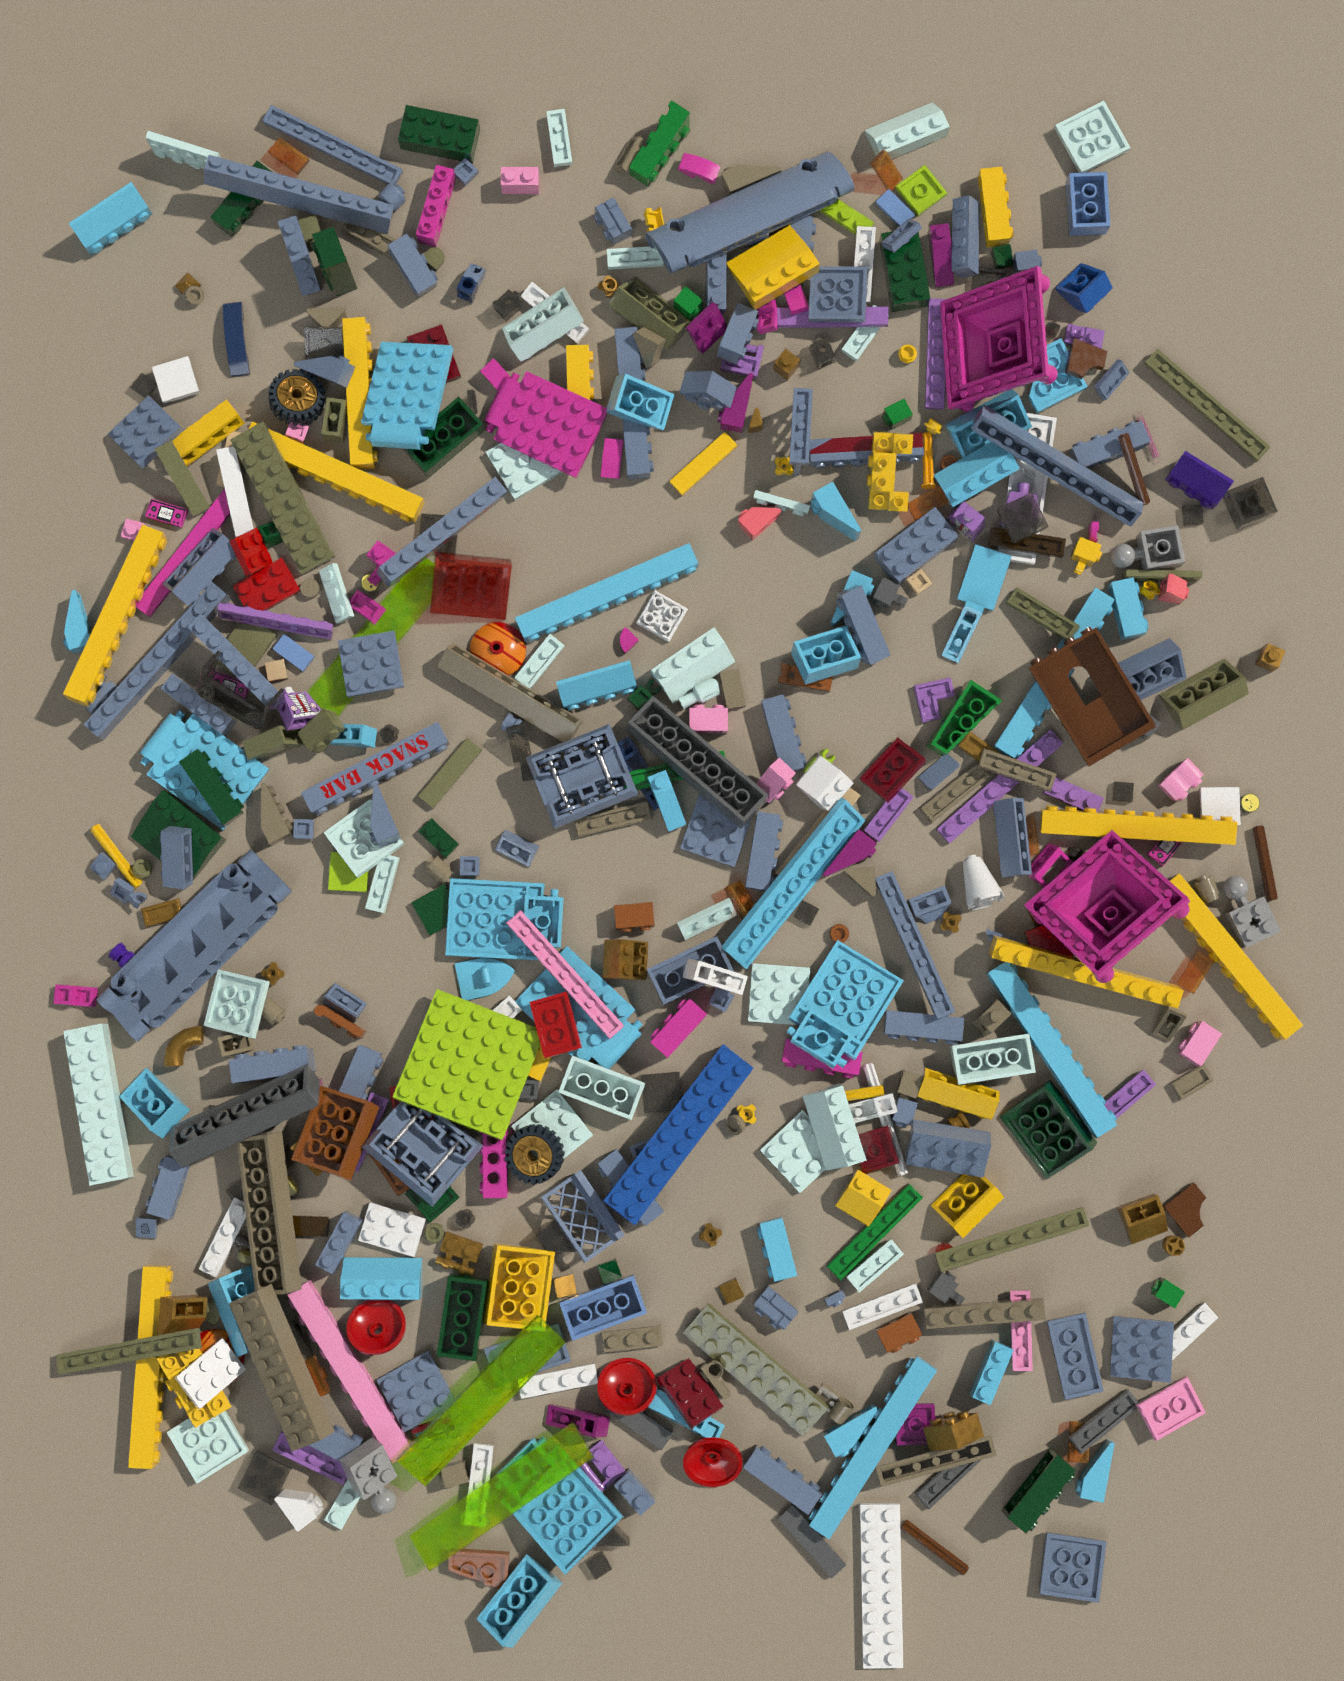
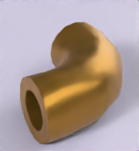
[164,1026,204,1066]

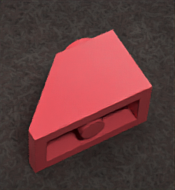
[738,507,781,540]
[1158,574,1189,604]

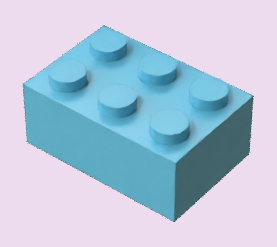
[791,626,861,685]

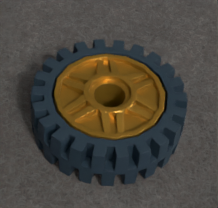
[268,369,325,426]
[505,1124,565,1184]

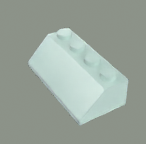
[865,102,950,164]
[502,287,584,362]
[651,627,735,704]
[949,1034,1036,1085]
[559,1056,645,1120]
[802,1084,867,1170]

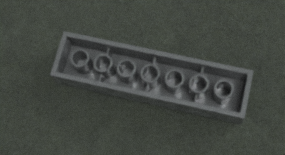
[626,696,769,829]
[169,1064,320,1167]

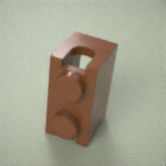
[614,902,655,933]
[875,1311,922,1353]

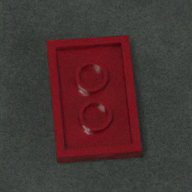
[407,324,461,383]
[859,737,927,803]
[657,1358,724,1430]

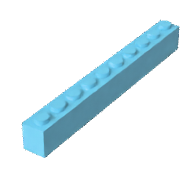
[515,543,699,642]
[993,587,1115,759]
[986,962,1117,1138]
[809,1355,937,1539]

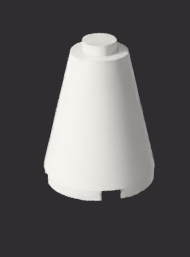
[962,855,1005,910]

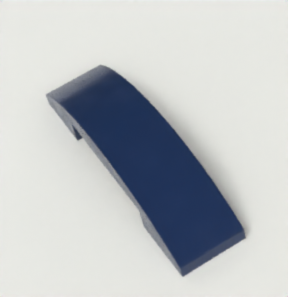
[223,302,250,377]
[618,736,659,810]

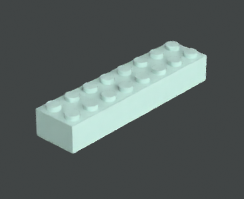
[63,1024,134,1186]

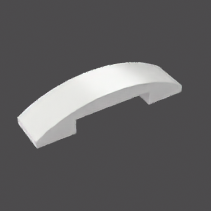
[849,1093,898,1123]

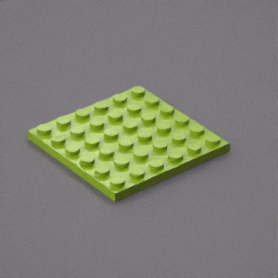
[392,989,540,1141]

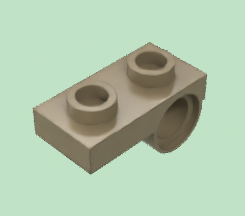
[700,1359,731,1400]
[815,1383,856,1424]

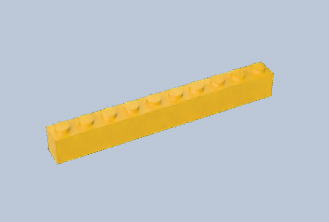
[249,422,425,523]
[63,524,167,707]
[1039,805,1238,845]
[1169,873,1303,1040]
[988,935,1184,1009]
[128,1265,173,1469]

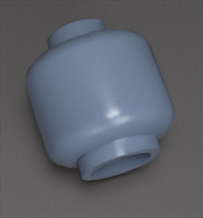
[378,184,406,212]

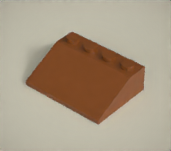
[291,1085,379,1181]

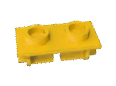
[643,207,664,232]

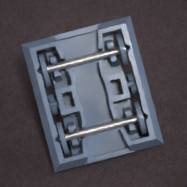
[526,724,638,829]
[362,1102,483,1207]

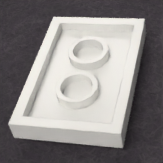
[358,1202,426,1257]
[174,1338,246,1409]

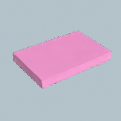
[1136,1376,1206,1441]

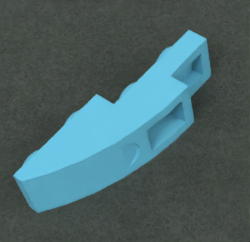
[648,1389,725,1438]

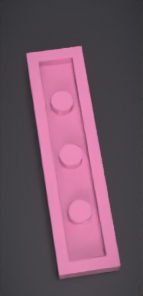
[1010,1290,1033,1371]

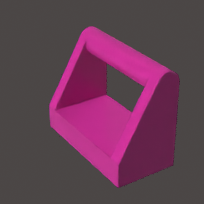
[1028,843,1074,888]

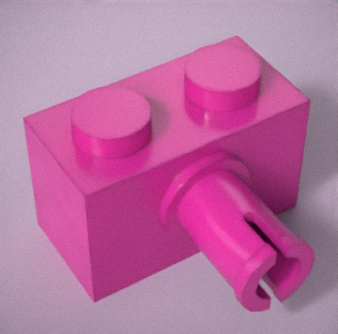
[367,540,404,587]

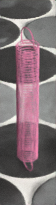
[1136,412,1160,463]

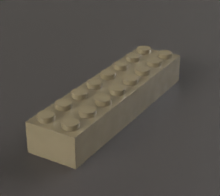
[237,1132,302,1294]
[229,1284,335,1452]

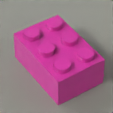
[650,999,707,1058]

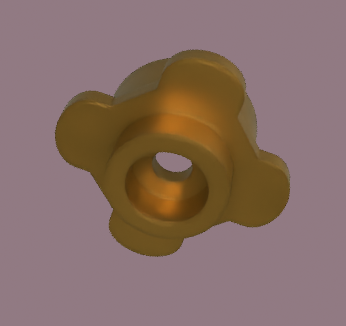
[598,276,620,298]
[940,912,961,933]
[261,962,285,985]
[699,1223,722,1247]

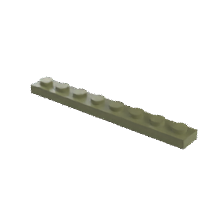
[1144,349,1271,463]
[934,1207,1089,1272]
[56,1328,202,1375]

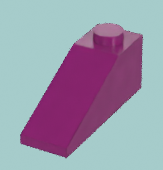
[927,223,954,287]
[717,373,753,433]
[822,830,877,878]
[545,1404,610,1438]

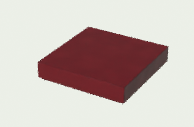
[858,1125,900,1174]

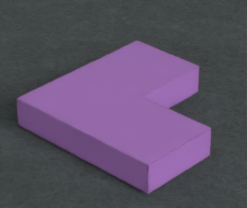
[913,677,955,723]

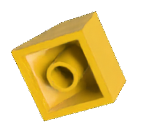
[835,1170,892,1227]

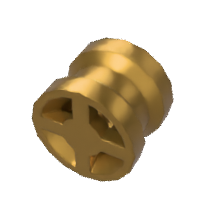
[947,1111,970,1128]
[1162,1235,1185,1256]

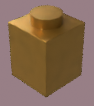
[773,348,800,381]
[1255,643,1286,672]

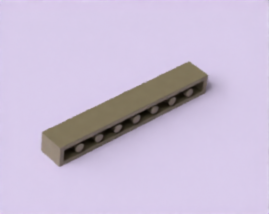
[437,643,583,743]

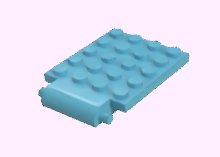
[361,342,454,450]
[140,710,270,831]
[445,878,564,961]
[786,940,904,1069]
[515,946,643,1070]
[495,1436,624,1575]

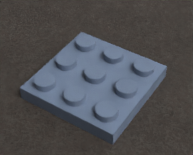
[808,266,868,322]
[108,395,184,469]
[338,631,405,697]
[680,794,752,868]
[1110,1316,1174,1383]
[377,1350,457,1433]
[1039,1532,1106,1603]

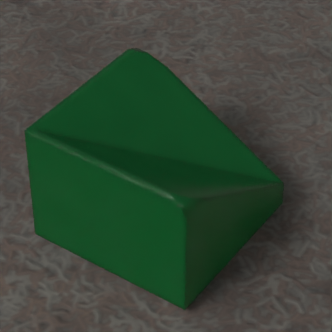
[991,244,1014,270]
[257,521,283,548]
[597,1258,622,1284]

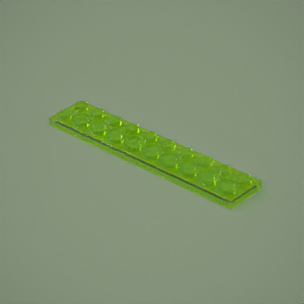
[308,558,452,717]
[396,1314,566,1486]
[409,1423,595,1571]

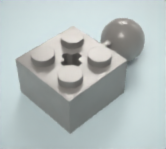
[1110,525,1185,570]
[1223,875,1281,949]
[339,1437,397,1514]

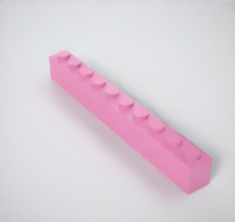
[288,1280,415,1464]

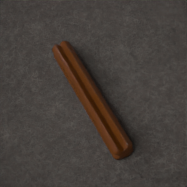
[1118,433,1150,506]
[1253,825,1278,901]
[901,1520,969,1575]

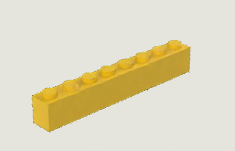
[342,317,378,469]

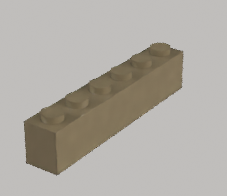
[924,1297,1046,1329]
[876,1435,997,1487]

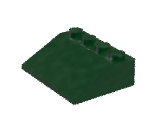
[131,790,226,881]
[1000,1080,1098,1179]

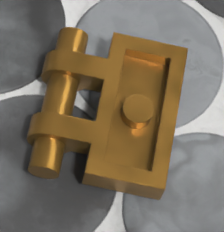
[435,1231,483,1276]

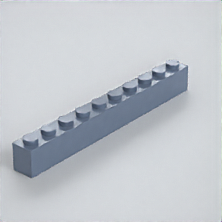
[204,155,394,234]
[971,405,1143,527]
[84,582,231,740]

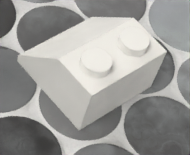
[795,755,853,812]
[274,1489,323,1532]

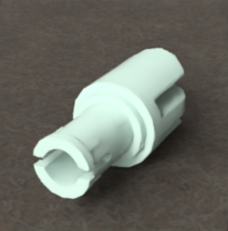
[678,678,720,709]

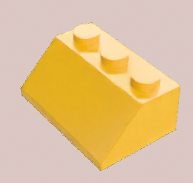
[930,1174,1004,1238]

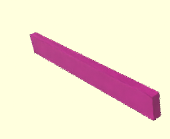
[135,489,230,618]

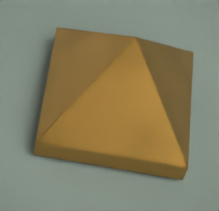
[175,272,201,294]

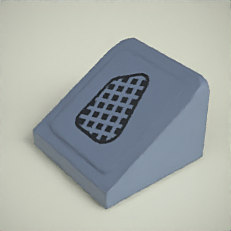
[136,1217,158,1239]

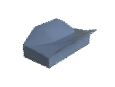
[908,886,952,924]

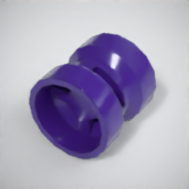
[108,942,136,968]

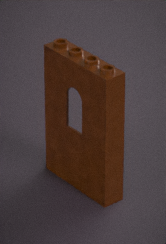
[1028,627,1157,767]

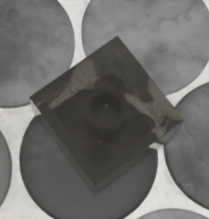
[1223,477,1278,530]

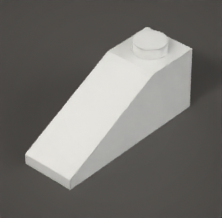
[683,959,748,995]

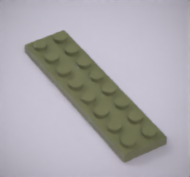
[230,421,335,575]
[683,1303,829,1436]

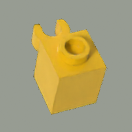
[1070,537,1102,575]

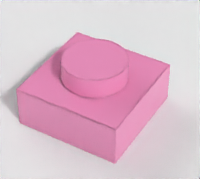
[285,422,309,444]
[121,519,146,541]

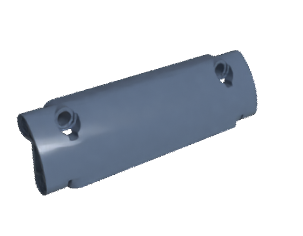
[645,151,855,274]
[96,849,292,1042]

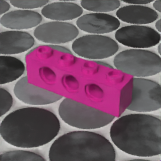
[416,165,456,247]
[479,1128,508,1198]

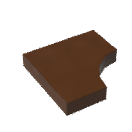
[1065,338,1108,379]
[1163,1182,1206,1238]

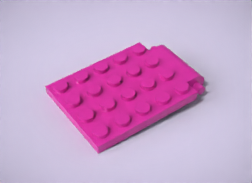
[484,371,608,479]

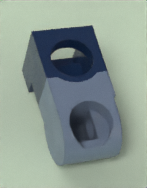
[456,263,486,303]

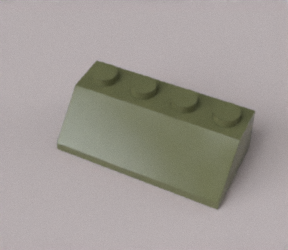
[609,277,692,350]
[1159,659,1249,730]

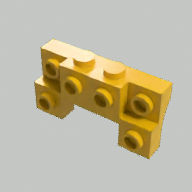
[866,431,913,512]
[156,1349,232,1428]

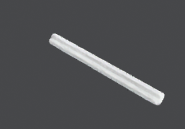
[863,1063,908,1176]

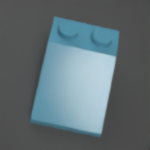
[606,374,674,430]
[810,482,861,541]
[119,1068,190,1139]

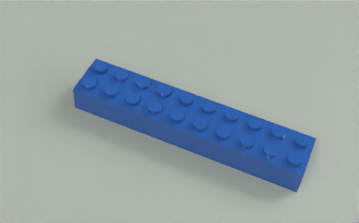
[603,1044,754,1225]

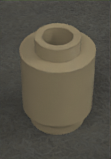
[424,856,453,884]
[1194,874,1219,904]
[261,998,285,1025]

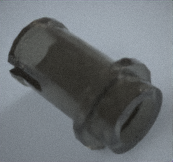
[234,1233,250,1252]

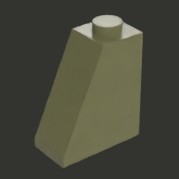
[242,726,304,760]

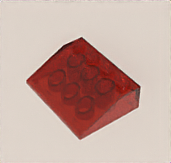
[430,552,512,620]

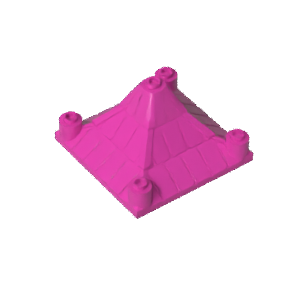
[940,266,1058,412]
[1024,830,1190,983]

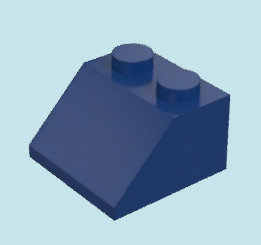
[1055,263,1113,313]

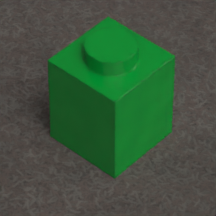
[673,286,703,320]
[882,398,913,430]
[1151,1277,1185,1308]

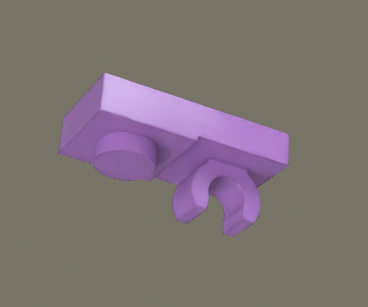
[1064,324,1105,349]

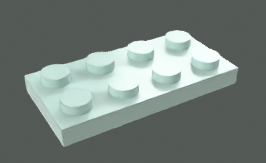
[145,131,221,169]

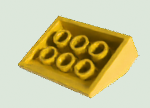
[726,225,820,310]
[483,1243,555,1331]

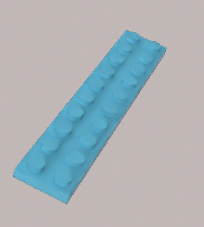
[721,797,866,969]

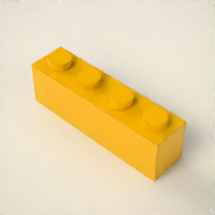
[977,167,1013,247]
[566,345,594,401]
[173,399,245,466]
[917,1068,1000,1120]

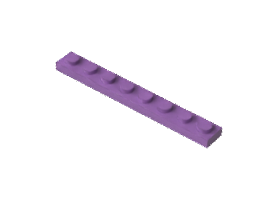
[936,729,1063,844]

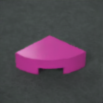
[1088,522,1099,543]
[620,627,639,654]

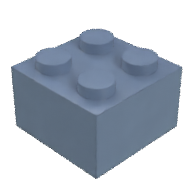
[679,371,736,410]

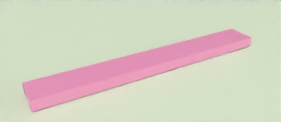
[506,910,624,1039]

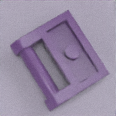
[720,344,764,378]
[575,1439,626,1492]

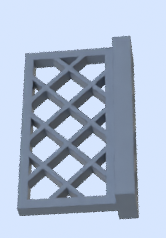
[789,388,813,475]
[541,1170,624,1263]

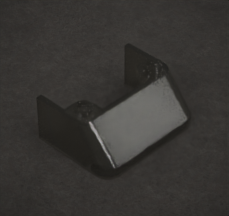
[196,651,284,729]

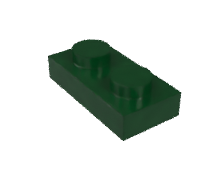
[418,818,459,859]

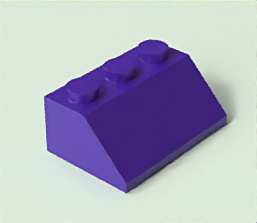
[1165,451,1234,509]

